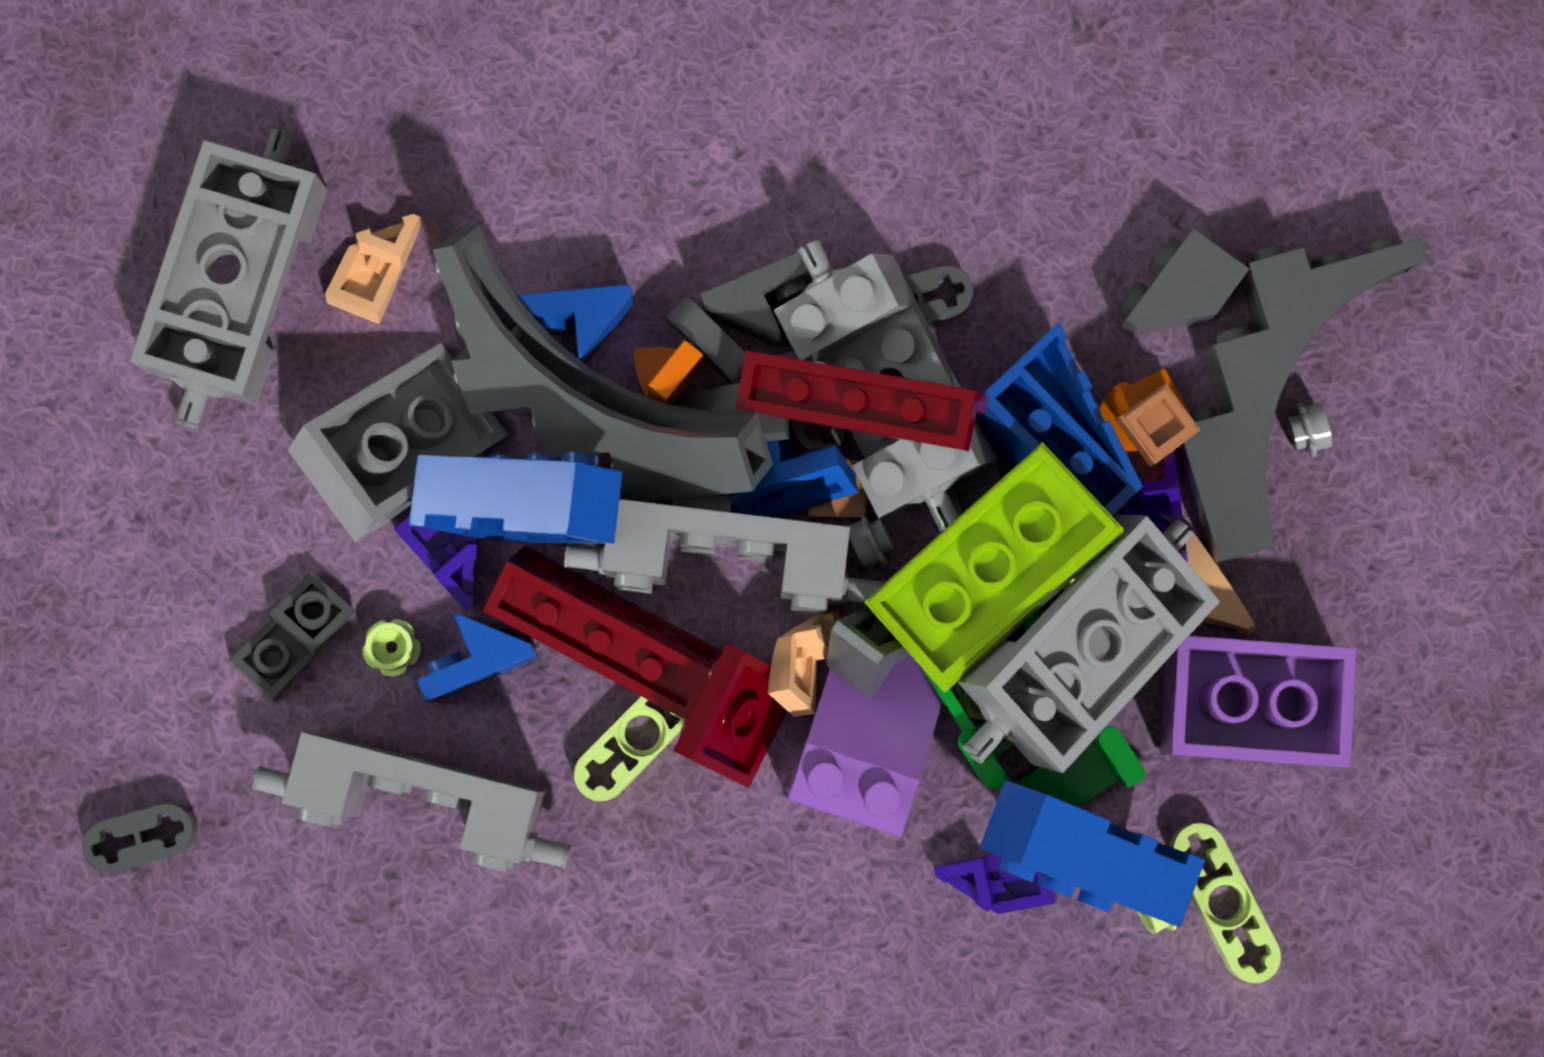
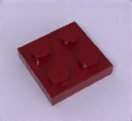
[673,643,787,788]

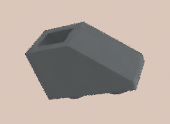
[1118,228,1250,336]

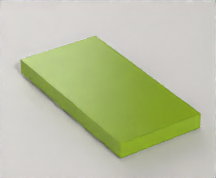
[864,442,1125,693]

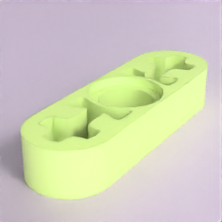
[574,696,685,801]
[1169,823,1281,983]

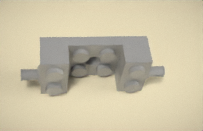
[130,128,328,430]
[774,240,997,533]
[564,499,884,615]
[958,514,1220,773]
[252,732,572,872]

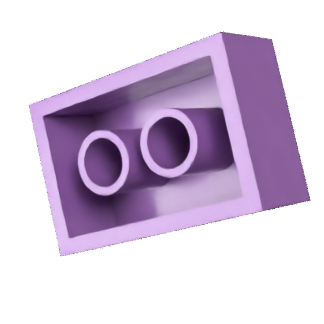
[1159,636,1356,768]

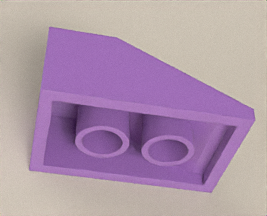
[786,656,942,837]

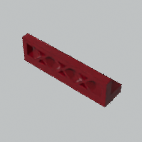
[735,350,989,452]
[483,546,723,720]

